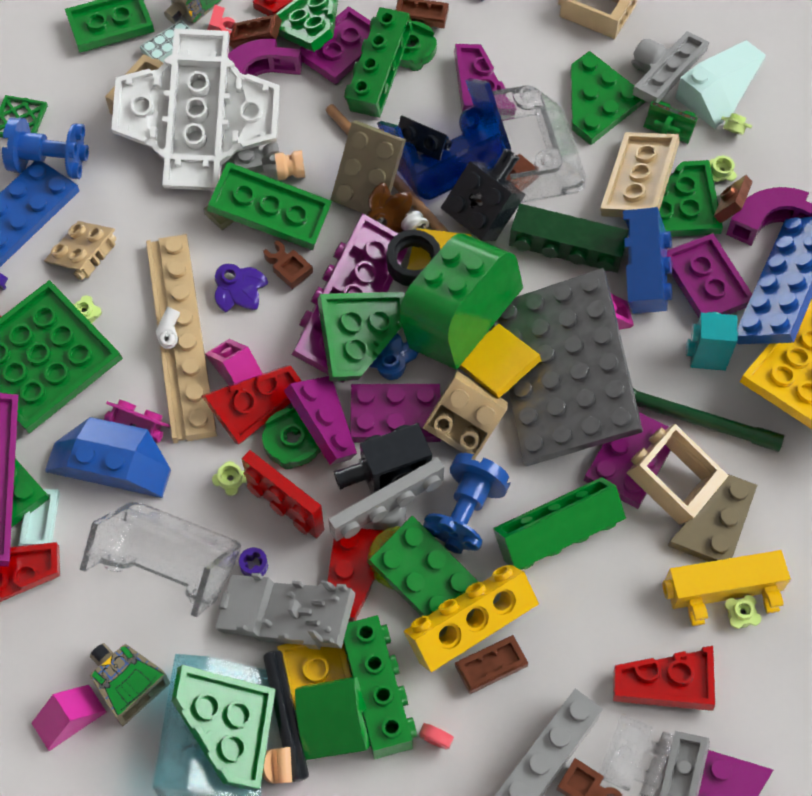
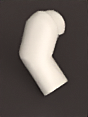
[156,307,180,349]

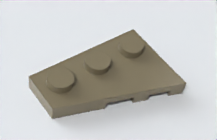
[668,474,757,562]

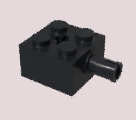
[441,148,526,241]
[333,423,432,494]

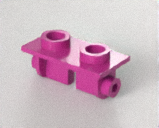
[104,399,170,443]

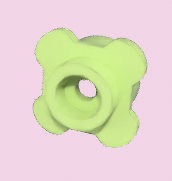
[721,113,752,135]
[709,156,737,183]
[73,295,102,323]
[212,461,247,496]
[725,595,761,629]

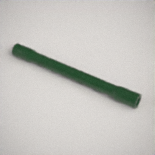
[633,388,785,452]

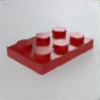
[241,450,325,539]

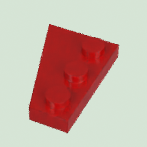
[201,365,302,444]

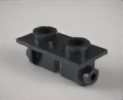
[396,115,452,161]

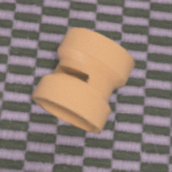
[274,150,305,181]

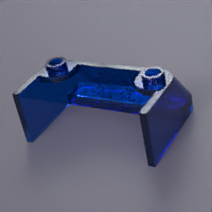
[377,78,511,200]

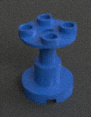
[2,117,89,179]
[423,453,511,554]

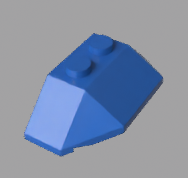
[45,417,171,498]

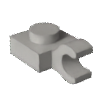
[233,142,279,173]

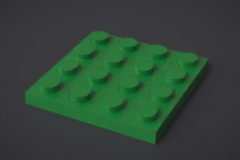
[0,280,123,434]

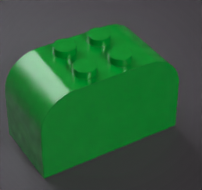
[400,233,523,370]

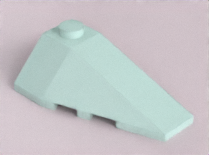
[675,40,766,129]

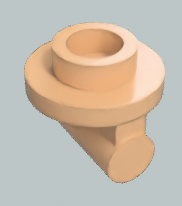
[262,747,292,784]

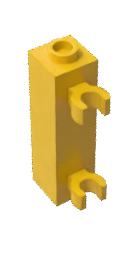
[662,550,791,626]

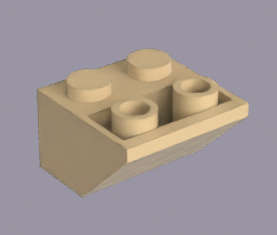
[423,371,508,460]

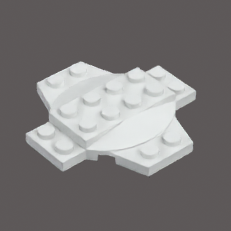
[111,28,280,191]

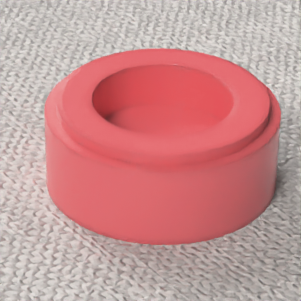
[418,723,454,750]

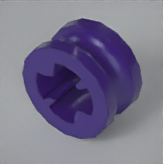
[239,547,268,576]

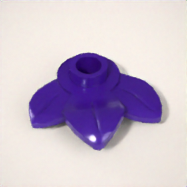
[214,263,268,312]

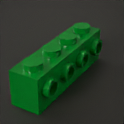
[344,7,413,118]
[493,477,626,570]
[343,615,417,759]

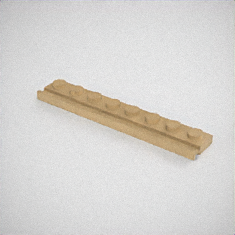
[146,234,217,444]

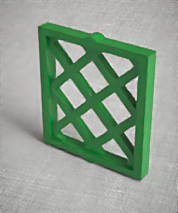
[0,95,48,138]

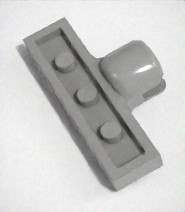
[631,31,709,104]
[328,457,444,541]

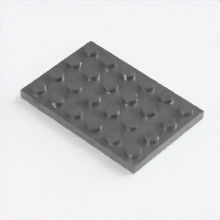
[499,268,643,466]

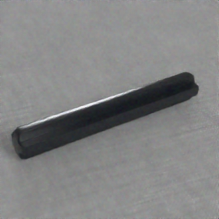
[263,650,309,782]

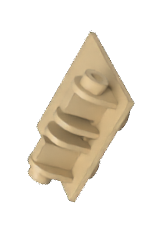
[44,221,117,281]

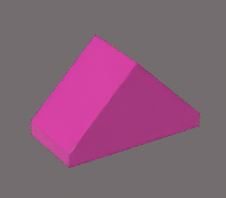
[32,684,107,751]

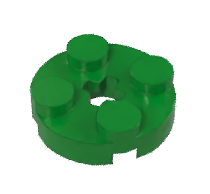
[399,21,437,71]
[262,408,321,469]

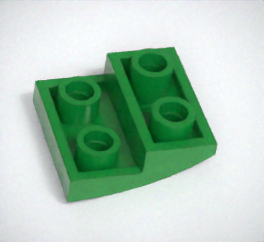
[295,676,371,760]

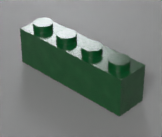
[509,203,628,273]

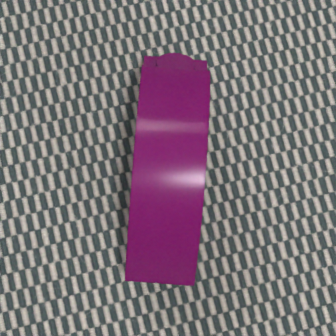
[228,38,302,76]
[726,187,812,246]

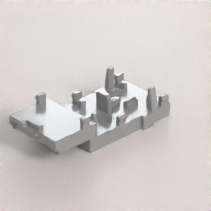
[215,573,356,650]

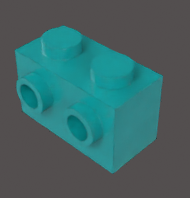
[686,312,738,371]

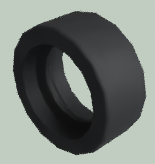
[386,229,440,287]

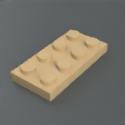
[600,132,680,218]

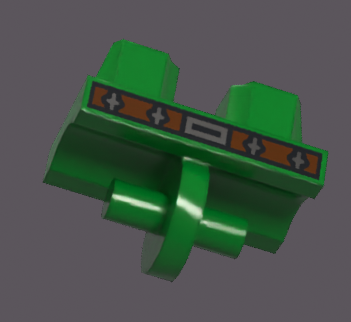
[643,101,698,144]

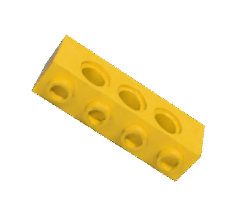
[403,564,539,673]

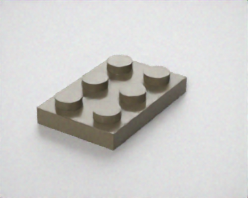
[330,120,406,220]

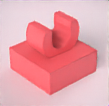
[207,5,235,39]

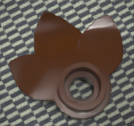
[367,182,412,233]

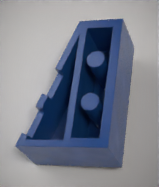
[623,207,672,314]

